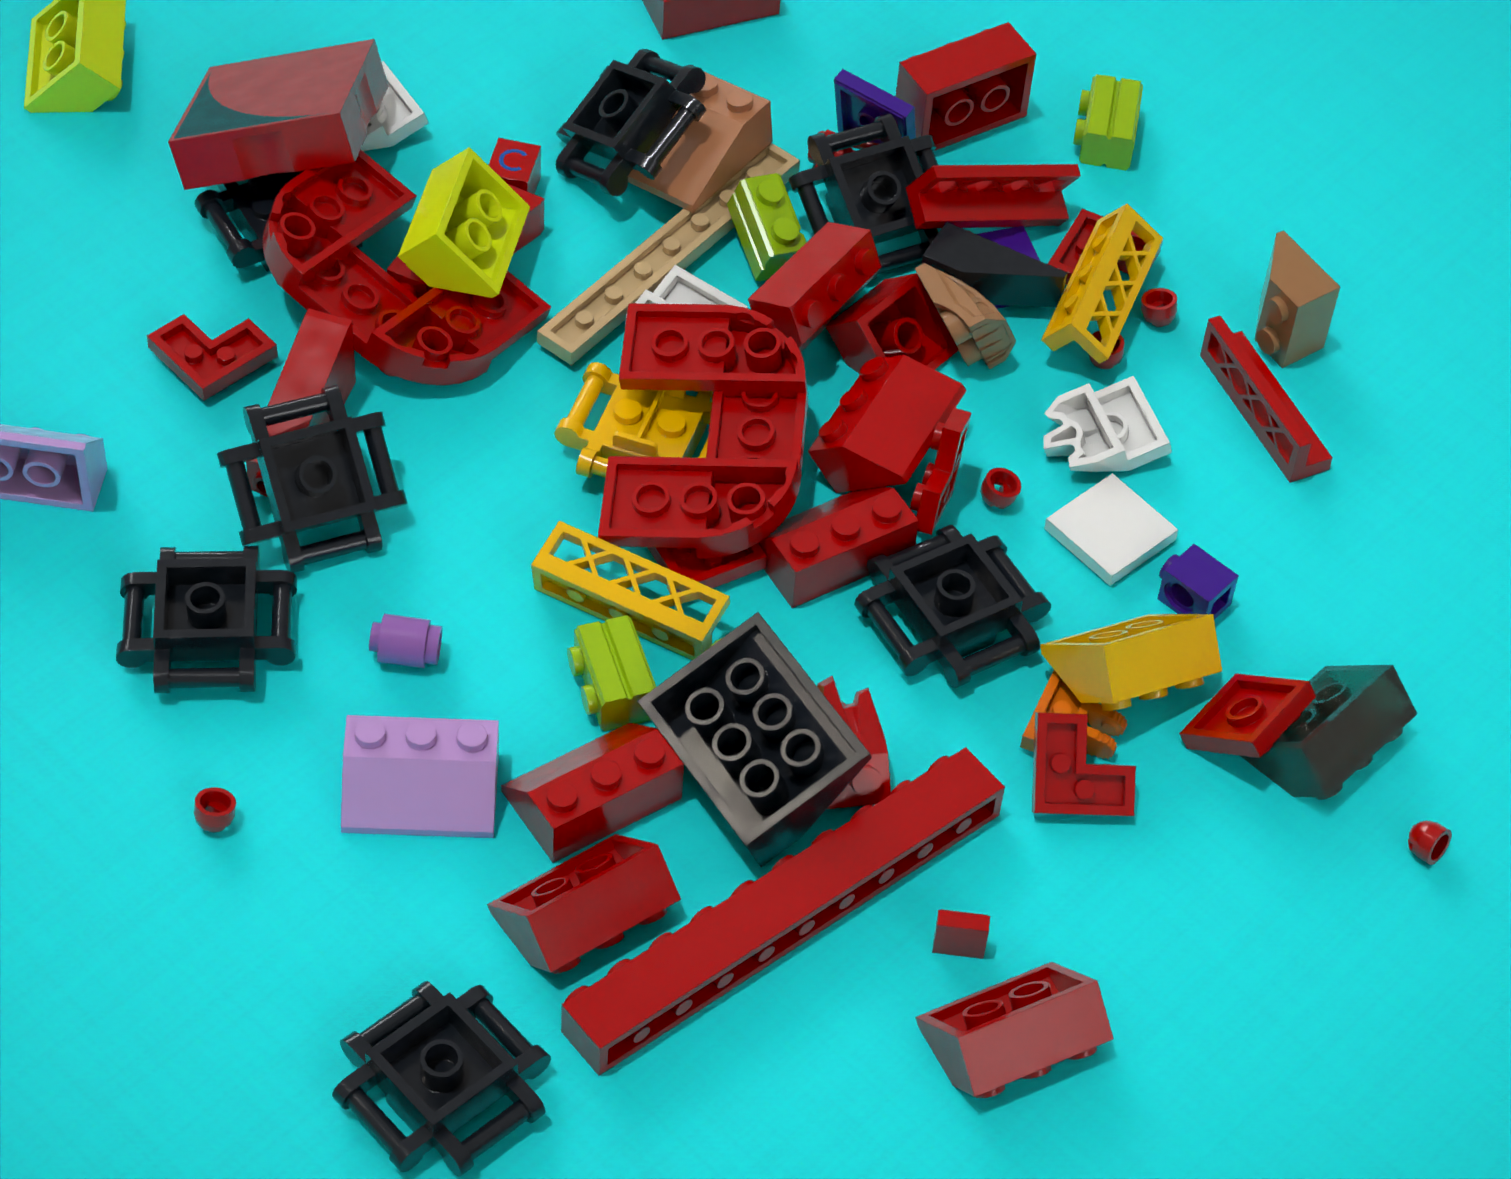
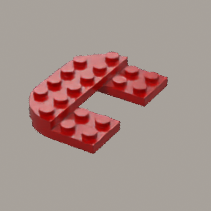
[263,150,551,385]
[598,303,808,559]

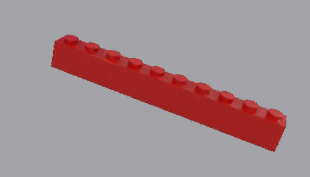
[561,747,1005,1076]

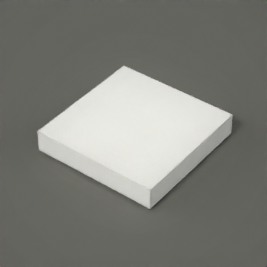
[1044,473,1178,586]

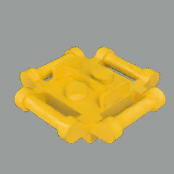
[554,362,713,478]

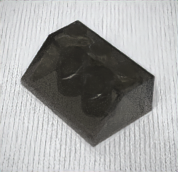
[1239,665,1417,800]

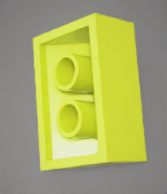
[24,0,126,113]
[398,147,530,298]

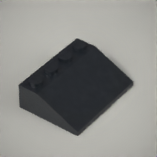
[638,612,872,867]

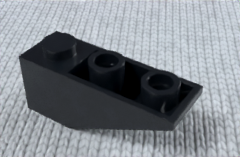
[921,222,1067,308]

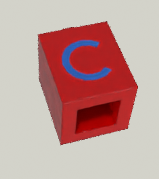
[488,138,541,194]

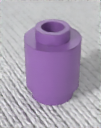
[369,613,443,668]

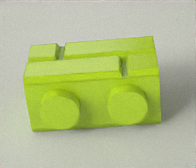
[1073,74,1143,171]
[727,173,807,281]
[567,615,656,731]

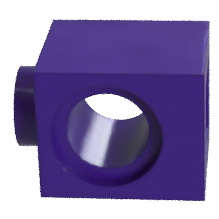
[1157,544,1239,620]

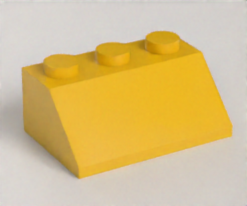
[1040,614,1222,711]

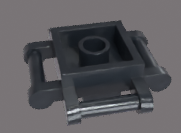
[555,49,707,197]
[789,113,939,281]
[195,170,363,272]
[217,385,408,573]
[854,525,1051,688]
[116,546,297,693]
[332,981,551,1176]

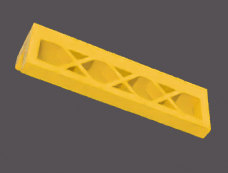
[1041,204,1163,364]
[531,521,730,660]

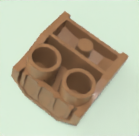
[915,263,1016,369]

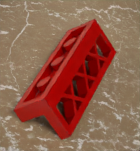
[906,164,1081,229]
[1200,315,1333,483]

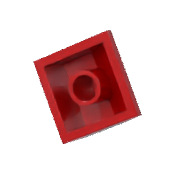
[825,273,959,374]

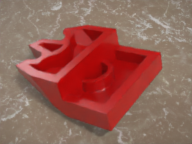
[817,675,891,809]

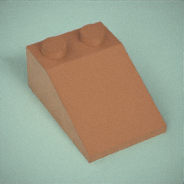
[627,72,773,213]

